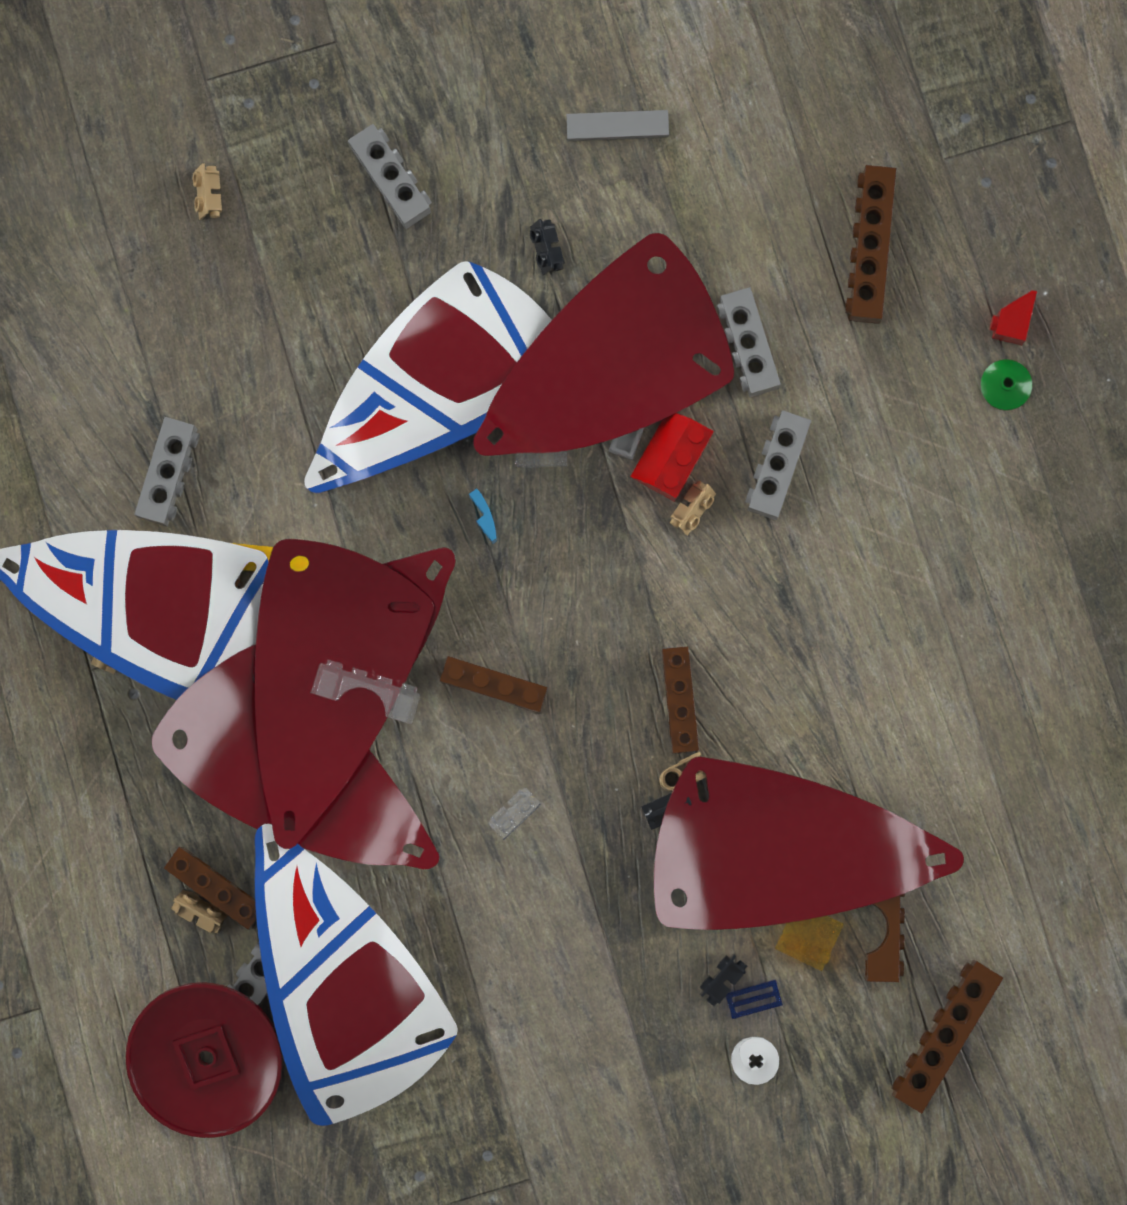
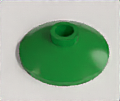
[981,359,1032,410]

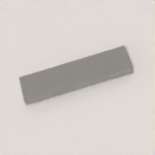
[566,110,669,141]

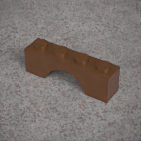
[440,656,548,714]
[865,894,905,982]

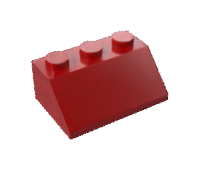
[630,413,714,502]

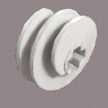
[731,1037,779,1085]

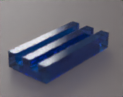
[726,980,783,1019]

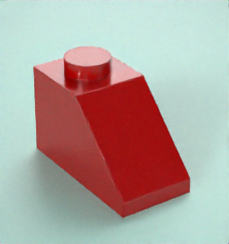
[989,290,1037,346]

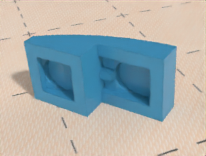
[469,488,497,544]

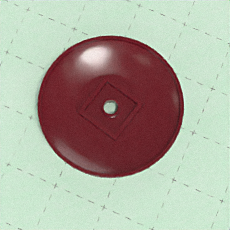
[125,982,283,1138]

